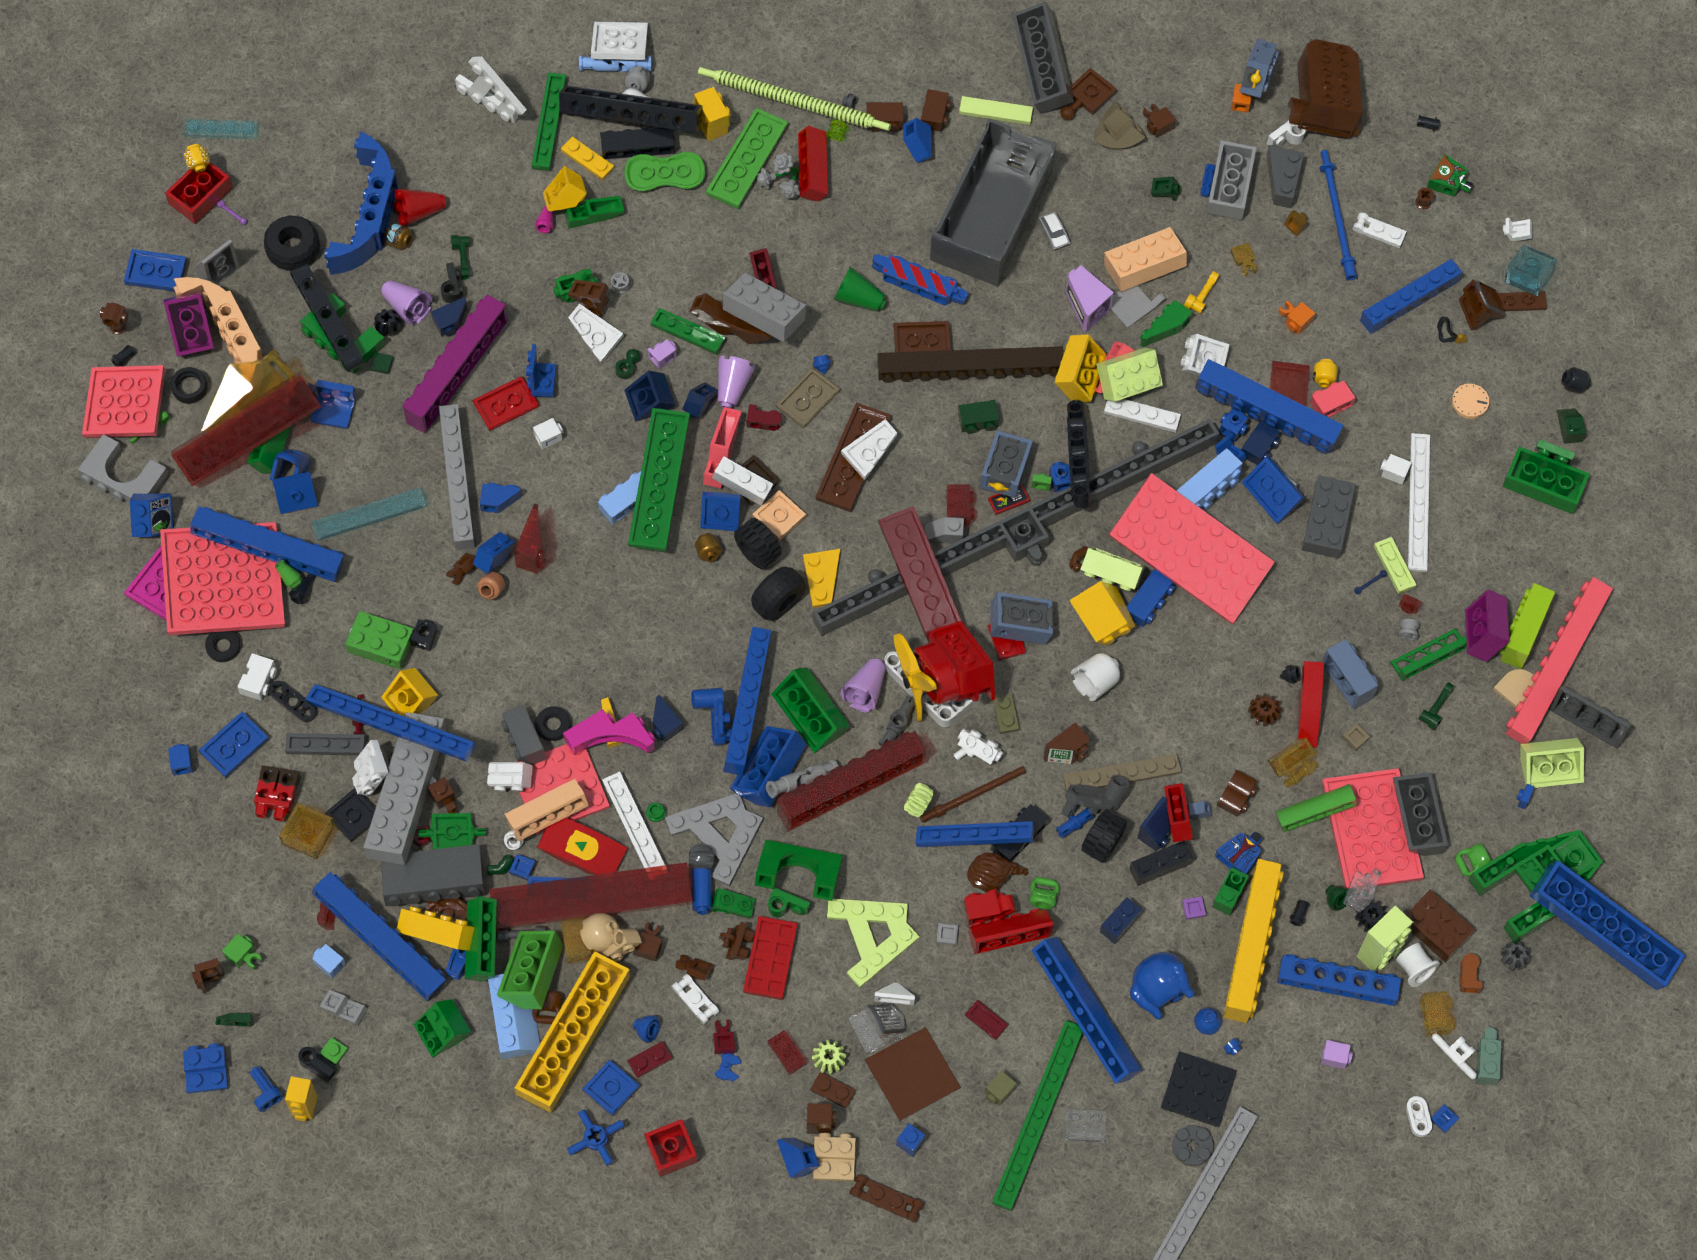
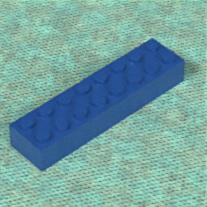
[1195,359,1344,454]
[1529,860,1685,990]

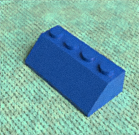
[730,726,806,807]

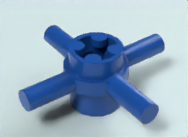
[567,1109,624,1166]

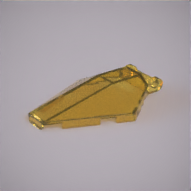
[201,349,300,445]

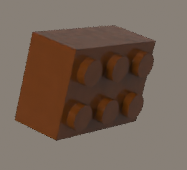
[1406,890,1475,963]

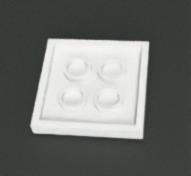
[591,22,648,61]

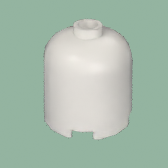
[1071,653,1120,701]

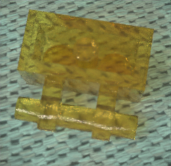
[1267,738,1318,787]

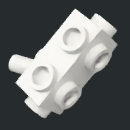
[954,728,1003,764]

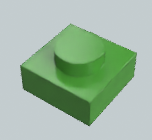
[1031,474,1052,491]
[319,1037,348,1065]

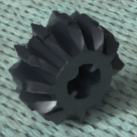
[1355,899,1388,932]

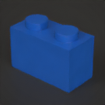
[473,532,515,574]

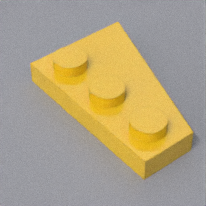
[803,549,840,608]

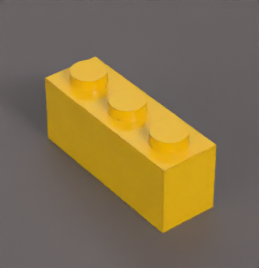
[285,1076,318,1122]

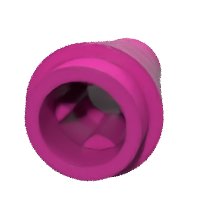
[535,206,554,233]

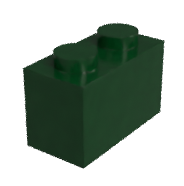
[958,400,999,434]

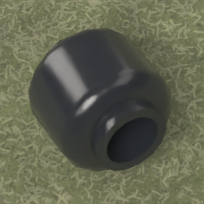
[1561,367,1591,394]

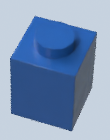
[168,744,193,776]
[896,1123,925,1157]

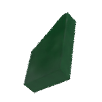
[215,1013,253,1027]

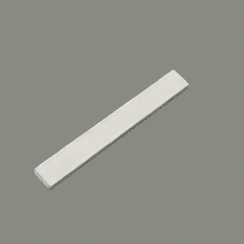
[1408,433,1430,572]

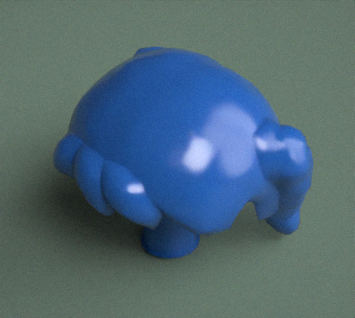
[1130,952,1194,1020]

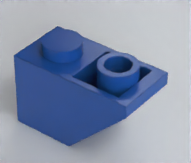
[903,118,932,163]
[480,483,521,513]
[777,1138,820,1178]

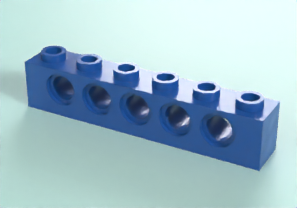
[1277,954,1401,1006]

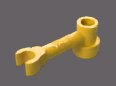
[1184,271,1220,314]

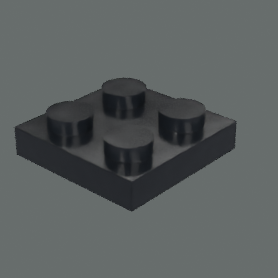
[325,788,375,842]

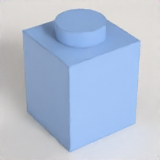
[312,944,345,978]

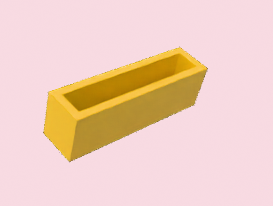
[396,906,475,951]

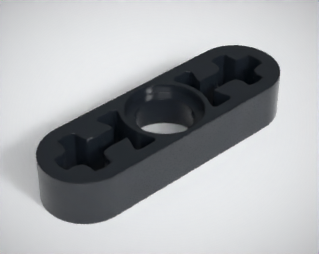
[269,681,316,723]

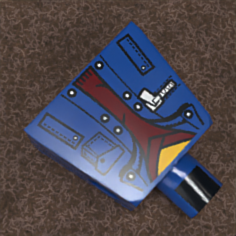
[1215,832,1262,875]

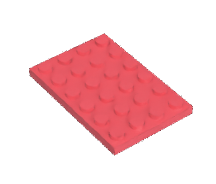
[1322,768,1424,890]

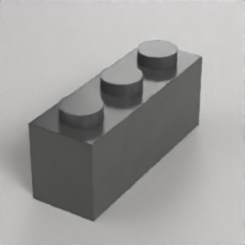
[501,705,546,765]

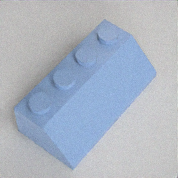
[488,974,540,1059]

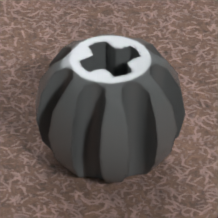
[689,844,714,870]
[1501,941,1530,971]

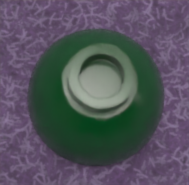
[1325,885,1352,911]

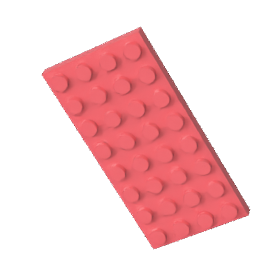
[1108,473,1274,624]

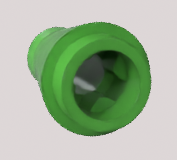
[275,560,302,588]

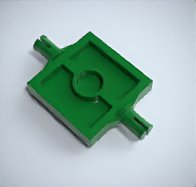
[418,813,486,850]

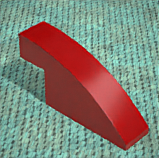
[1297,661,1324,748]

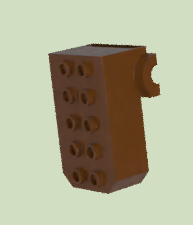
[1288,39,1363,138]

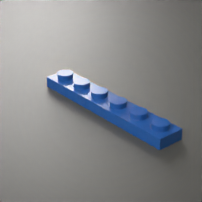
[916,821,1034,847]

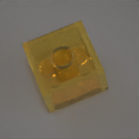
[279,803,335,860]

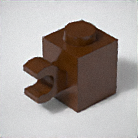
[1143,104,1176,138]
[427,777,457,813]
[633,922,663,962]

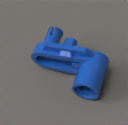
[691,688,731,746]

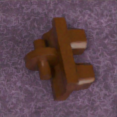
[719,922,754,960]

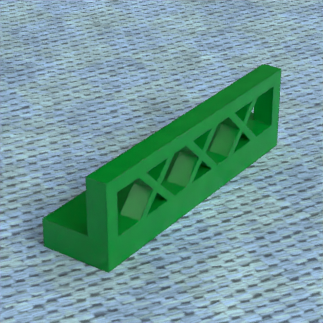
[1390,628,1467,681]

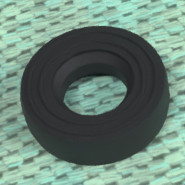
[205,631,241,662]
[535,706,571,741]

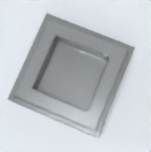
[936,923,958,945]

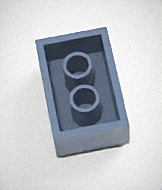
[1323,639,1378,710]

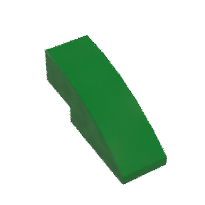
[564,196,624,229]

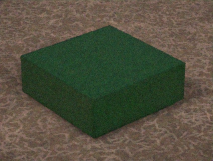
[370,352,393,374]

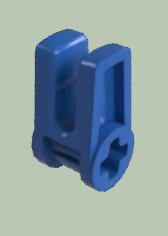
[446,948,466,980]

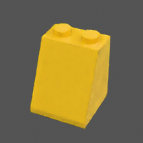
[1070,581,1135,645]

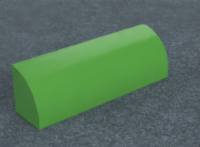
[1276,784,1358,832]

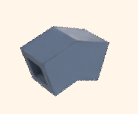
[1188,801,1211,818]

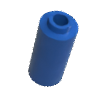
[692,868,712,915]

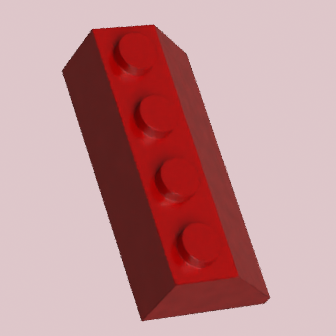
[968,909,1053,954]

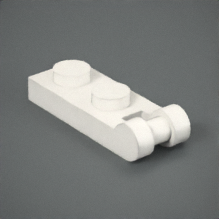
[1352,212,1407,248]

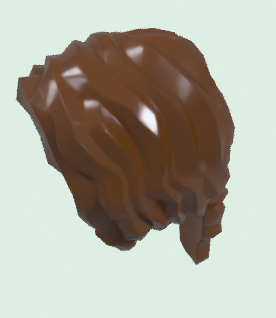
[967,852,1028,892]

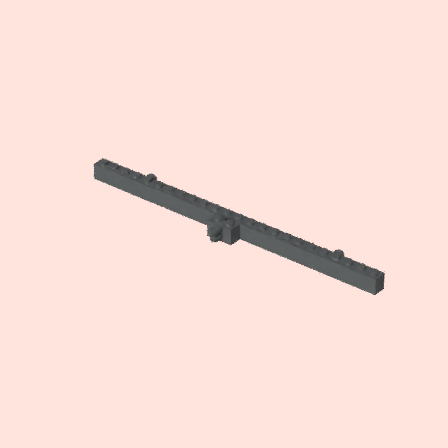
[813,419,1220,636]

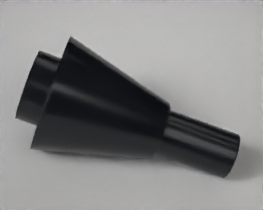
[289,574,316,604]

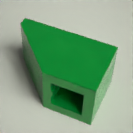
[1212,867,1249,916]

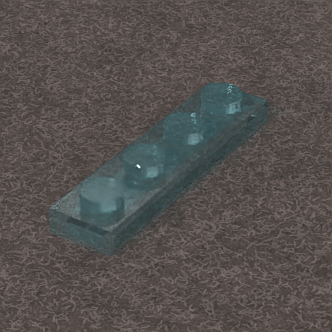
[183,119,258,139]

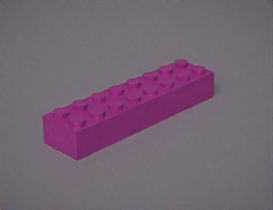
[403,294,508,434]

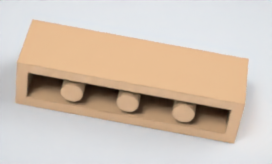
[505,779,589,841]

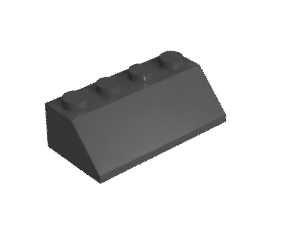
[1393,773,1448,856]

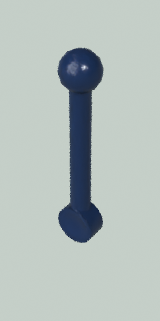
[1354,570,1387,594]

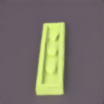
[959,96,1033,125]

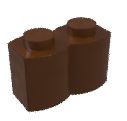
[1217,769,1258,817]

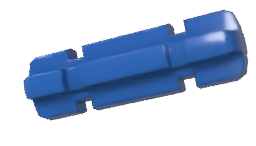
[1200,164,1215,197]

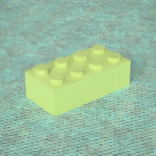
[1357,906,1413,972]

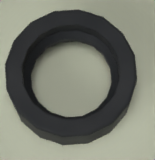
[170,367,208,404]

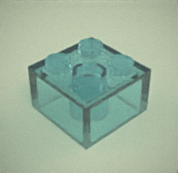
[1504,244,1557,296]

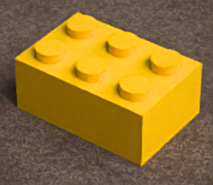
[1054,334,1107,402]

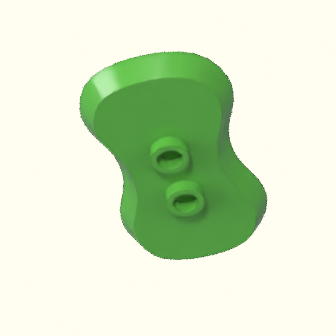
[624,152,705,191]

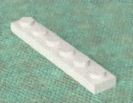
[602,772,669,882]

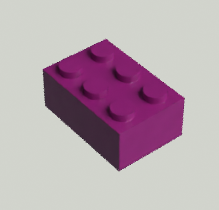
[163,291,214,357]
[1465,589,1510,662]

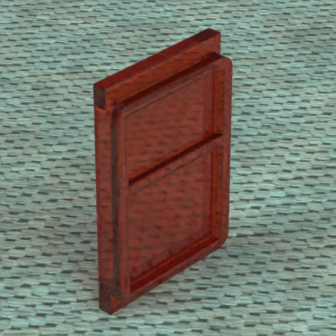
[1270,361,1309,406]

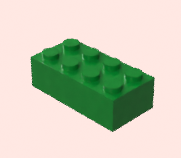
[1502,446,1590,514]

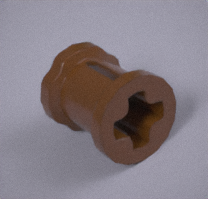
[1415,188,1434,210]

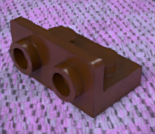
[192,958,224,993]

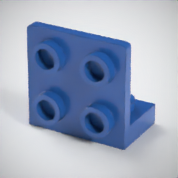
[526,344,556,397]
[311,380,356,429]

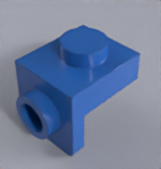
[1215,436,1246,462]

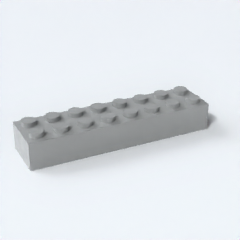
[363,712,447,865]

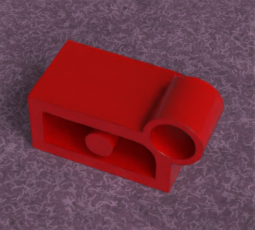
[964,889,1016,925]

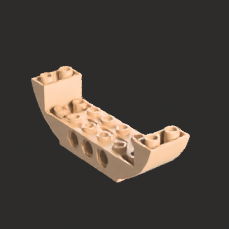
[173,277,265,413]

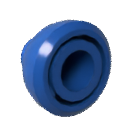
[1194,1007,1222,1035]
[633,1015,660,1043]

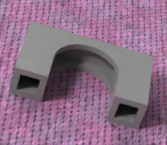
[78,434,169,506]

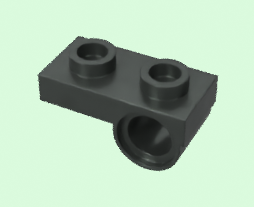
[441,262,463,303]

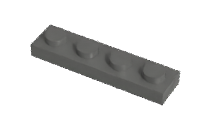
[285,733,365,755]

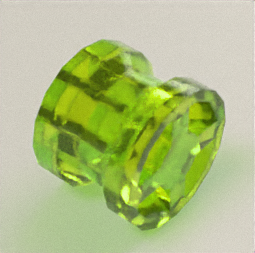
[826,120,848,142]

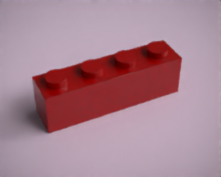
[798,126,829,201]

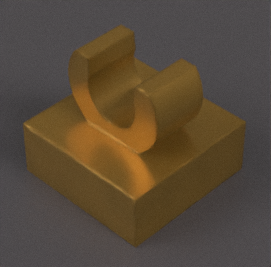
[1284,210,1308,236]

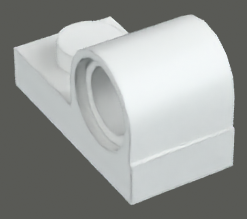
[1267,121,1305,147]

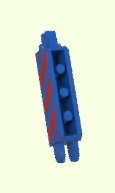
[872,254,968,306]

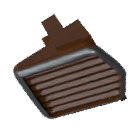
[1459,280,1504,331]

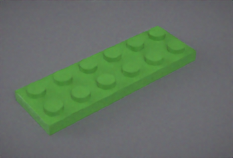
[706,108,788,209]

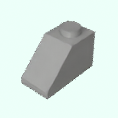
[925,517,964,544]

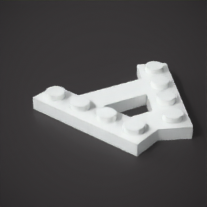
[455,56,527,123]

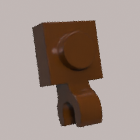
[446,553,475,585]

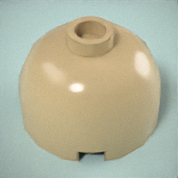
[580,913,620,954]

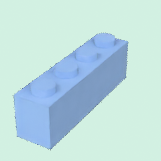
[598,471,641,525]

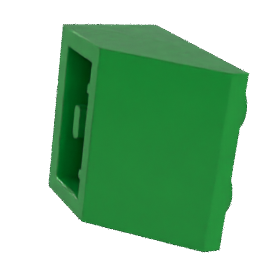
[413,999,471,1058]

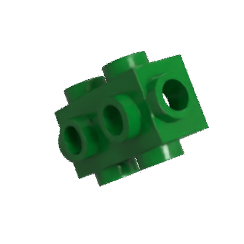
[553,268,598,303]

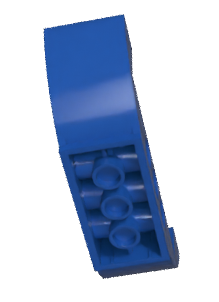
[325,131,398,275]

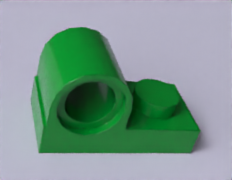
[768,888,810,918]

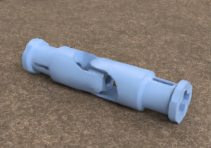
[579,55,651,72]

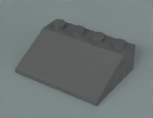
[1549,686,1632,749]

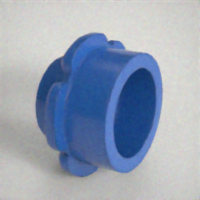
[1223,1038,1242,1056]

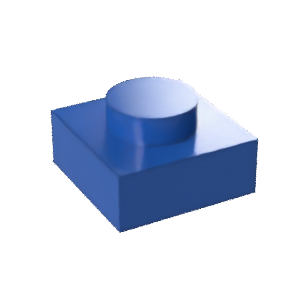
[1516,784,1534,809]
[509,854,535,881]

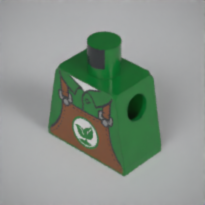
[1427,154,1474,197]

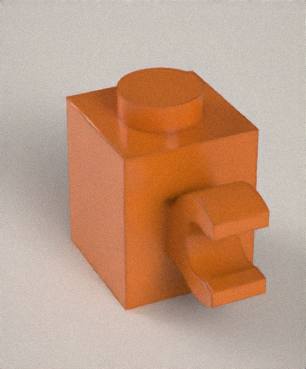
[1278,301,1316,334]

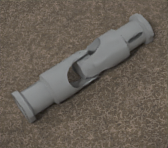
[766,759,840,798]

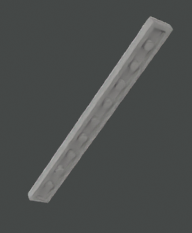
[1153,1107,1258,1260]

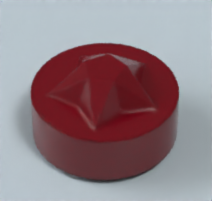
[413,825,431,846]

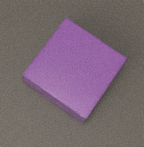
[1182,896,1206,920]

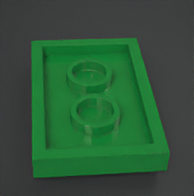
[1534,439,1575,464]

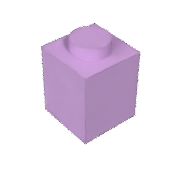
[1321,1040,1353,1069]

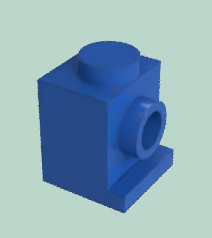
[1049,462,1071,492]

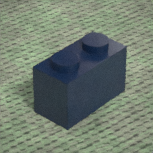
[1241,420,1280,465]
[1100,897,1142,944]

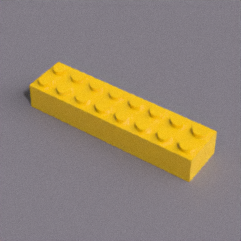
[1223,859,1284,1023]
[515,951,630,1113]

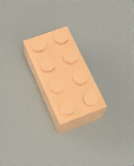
[1104,227,1187,292]

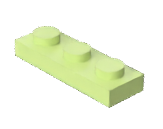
[1374,537,1416,594]

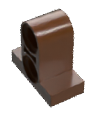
[568,280,609,317]

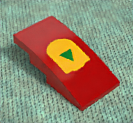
[536,818,627,882]

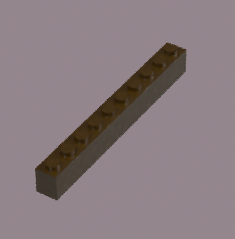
[877,346,1064,383]

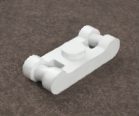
[671,974,719,1025]

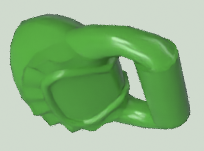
[1454,843,1491,877]
[1029,877,1060,909]

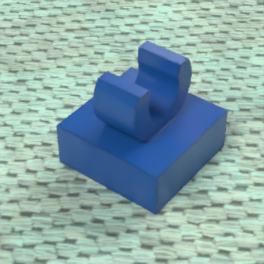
[1431,1104,1459,1133]

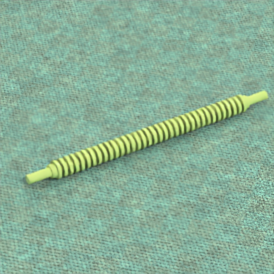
[698,67,891,131]

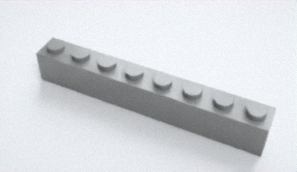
[439,404,475,550]

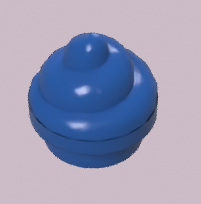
[813,355,831,374]

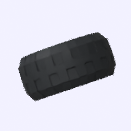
[264,215,320,271]
[751,566,806,621]

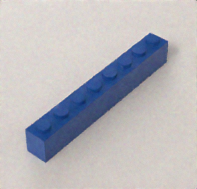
[190,506,343,582]
[723,626,771,776]
[312,872,446,1002]
[1031,937,1141,1084]

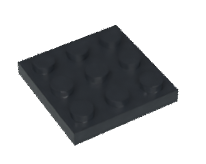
[1161,1052,1236,1127]

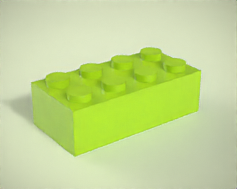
[1499,583,1555,669]

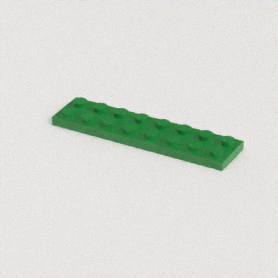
[628,408,690,552]

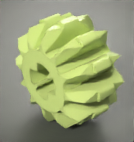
[904,783,933,817]
[812,1040,846,1075]

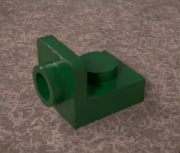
[1151,176,1181,201]

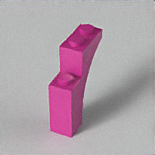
[563,709,656,755]

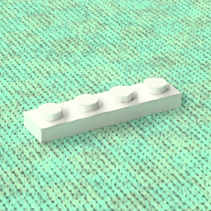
[1104,399,1181,433]

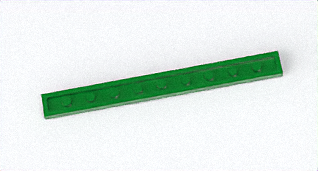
[992,1020,1083,1211]

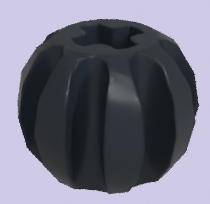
[374,309,401,336]

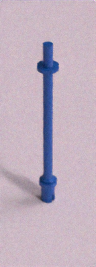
[1319,150,1357,281]

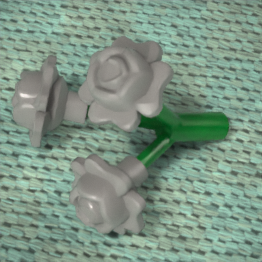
[757,152,800,198]

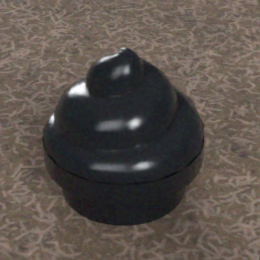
[1280,664,1301,684]

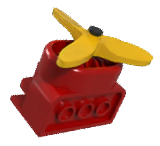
[893,621,995,722]

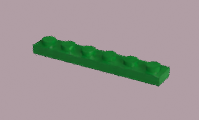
[531,73,566,171]

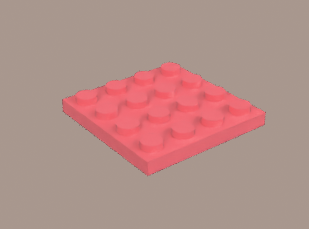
[82,365,166,438]
[519,744,610,835]

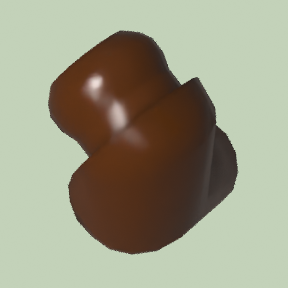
[1069,546,1088,572]

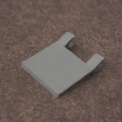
[1111,284,1165,328]

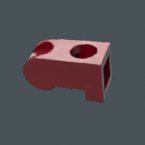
[746,404,782,431]

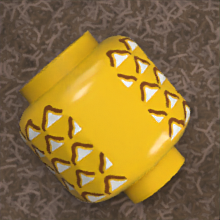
[184,144,210,172]

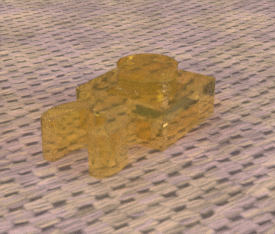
[1230,243,1257,276]

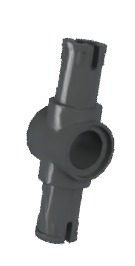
[879,696,915,750]

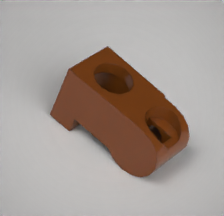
[1460,953,1482,993]

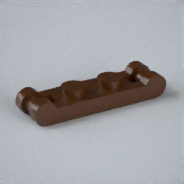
[849,1174,924,1223]

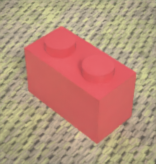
[1310,381,1355,417]

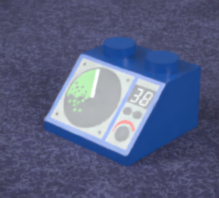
[130,493,174,537]

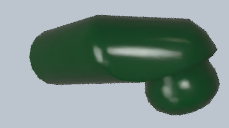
[487,854,514,875]

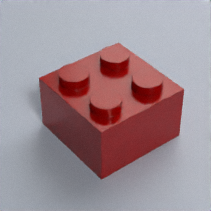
[644,1119,697,1177]

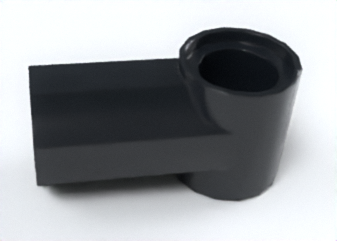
[298,1047,338,1083]

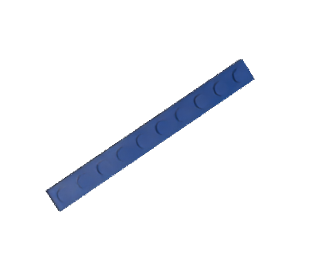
[305,684,476,762]

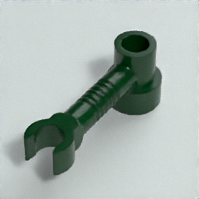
[451,235,470,280]
[1419,682,1454,731]

